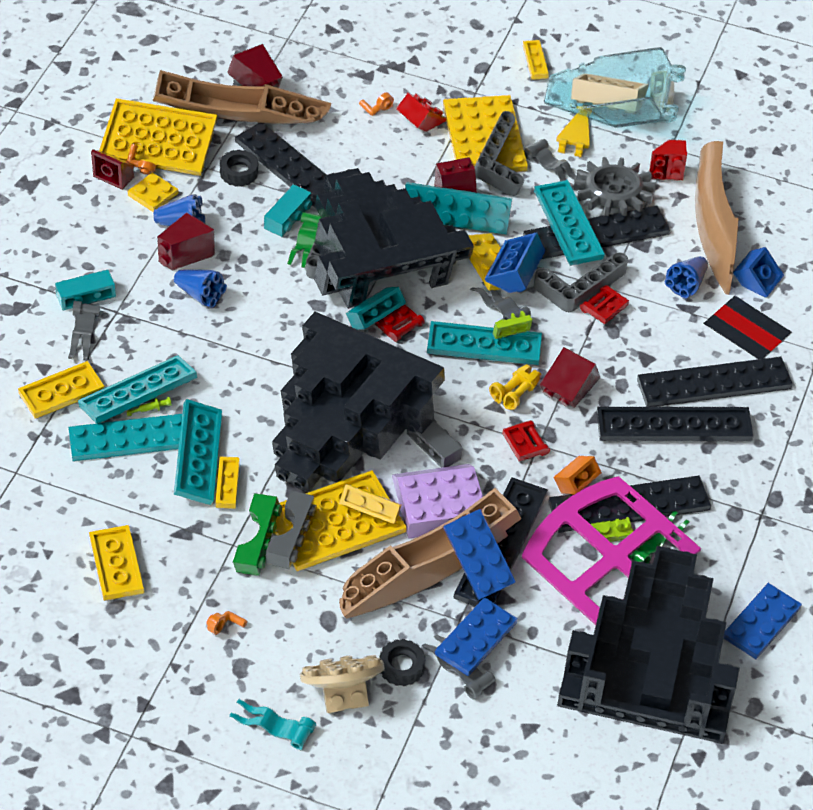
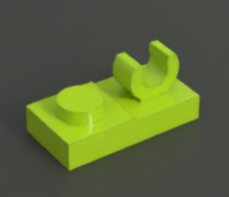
[493,311,532,339]
[591,517,633,542]

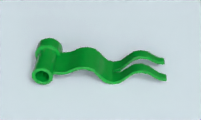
[287,212,321,268]
[629,511,690,564]

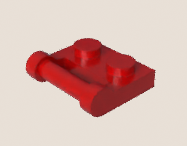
[580,285,629,324]
[375,304,425,342]
[502,420,550,462]

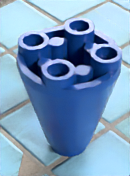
[153,194,206,226]
[665,256,708,299]
[174,269,227,308]

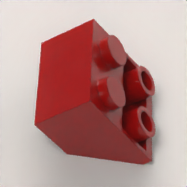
[396,92,447,132]
[649,140,687,180]

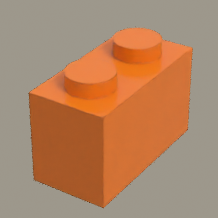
[553,456,602,494]

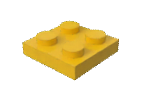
[128,172,178,212]

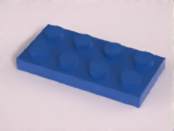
[443,509,516,600]
[724,583,802,660]
[435,597,518,676]

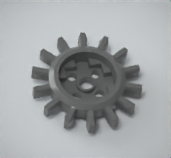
[573,157,656,216]

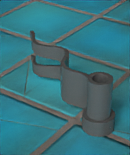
[523,139,578,188]
[470,282,531,320]
[68,301,100,361]
[422,634,495,700]

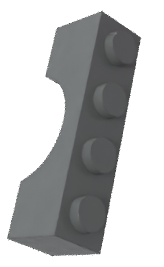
[266,490,317,569]

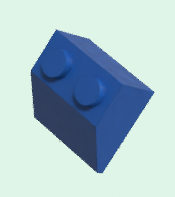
[733,247,784,297]

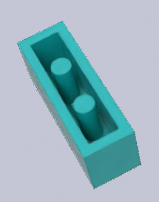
[264,184,312,237]
[55,269,116,311]
[346,287,406,329]

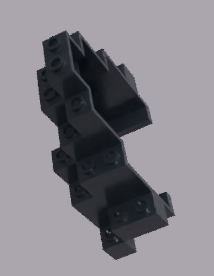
[314,168,474,309]
[272,311,445,492]
[557,546,740,744]

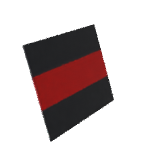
[703,296,792,359]

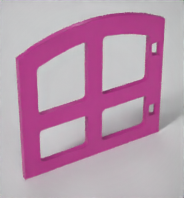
[522,476,701,625]

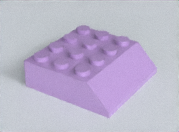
[392,464,483,539]

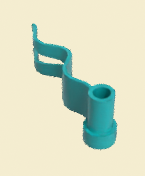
[229,699,316,750]

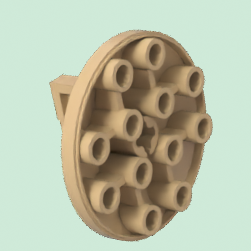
[300,655,384,713]

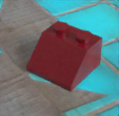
[91,149,134,190]

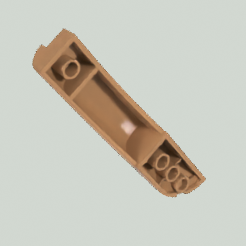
[152,70,331,124]
[695,141,739,295]
[339,488,521,619]

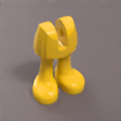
[489,364,542,410]

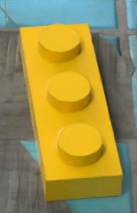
[523,40,549,80]
[216,457,240,509]
[339,484,402,524]

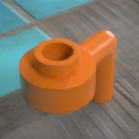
[359,92,394,116]
[127,144,156,175]
[206,611,247,635]

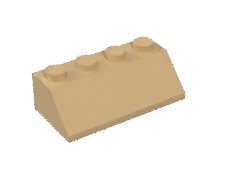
[571,73,649,112]

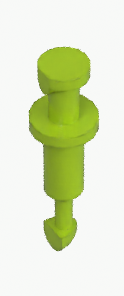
[127,396,172,416]

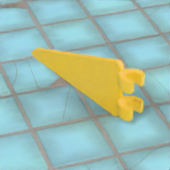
[556,106,590,157]

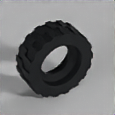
[220,150,258,187]
[379,639,425,686]

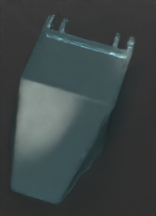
[544,47,686,128]

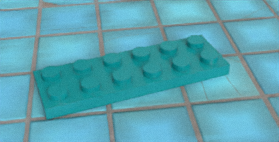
[534,180,605,266]
[405,182,512,235]
[427,321,542,365]
[78,355,198,424]
[173,399,222,505]
[68,414,182,461]

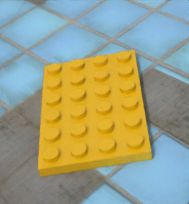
[443,95,528,172]
[99,98,218,176]
[275,470,407,571]

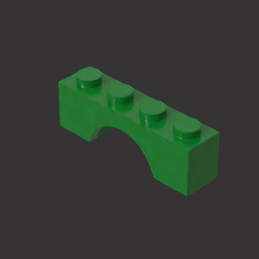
[233,493,282,576]

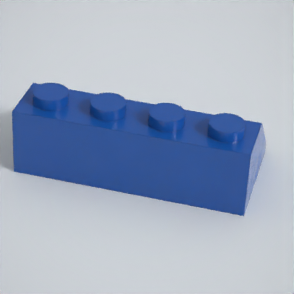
[485,233,545,293]

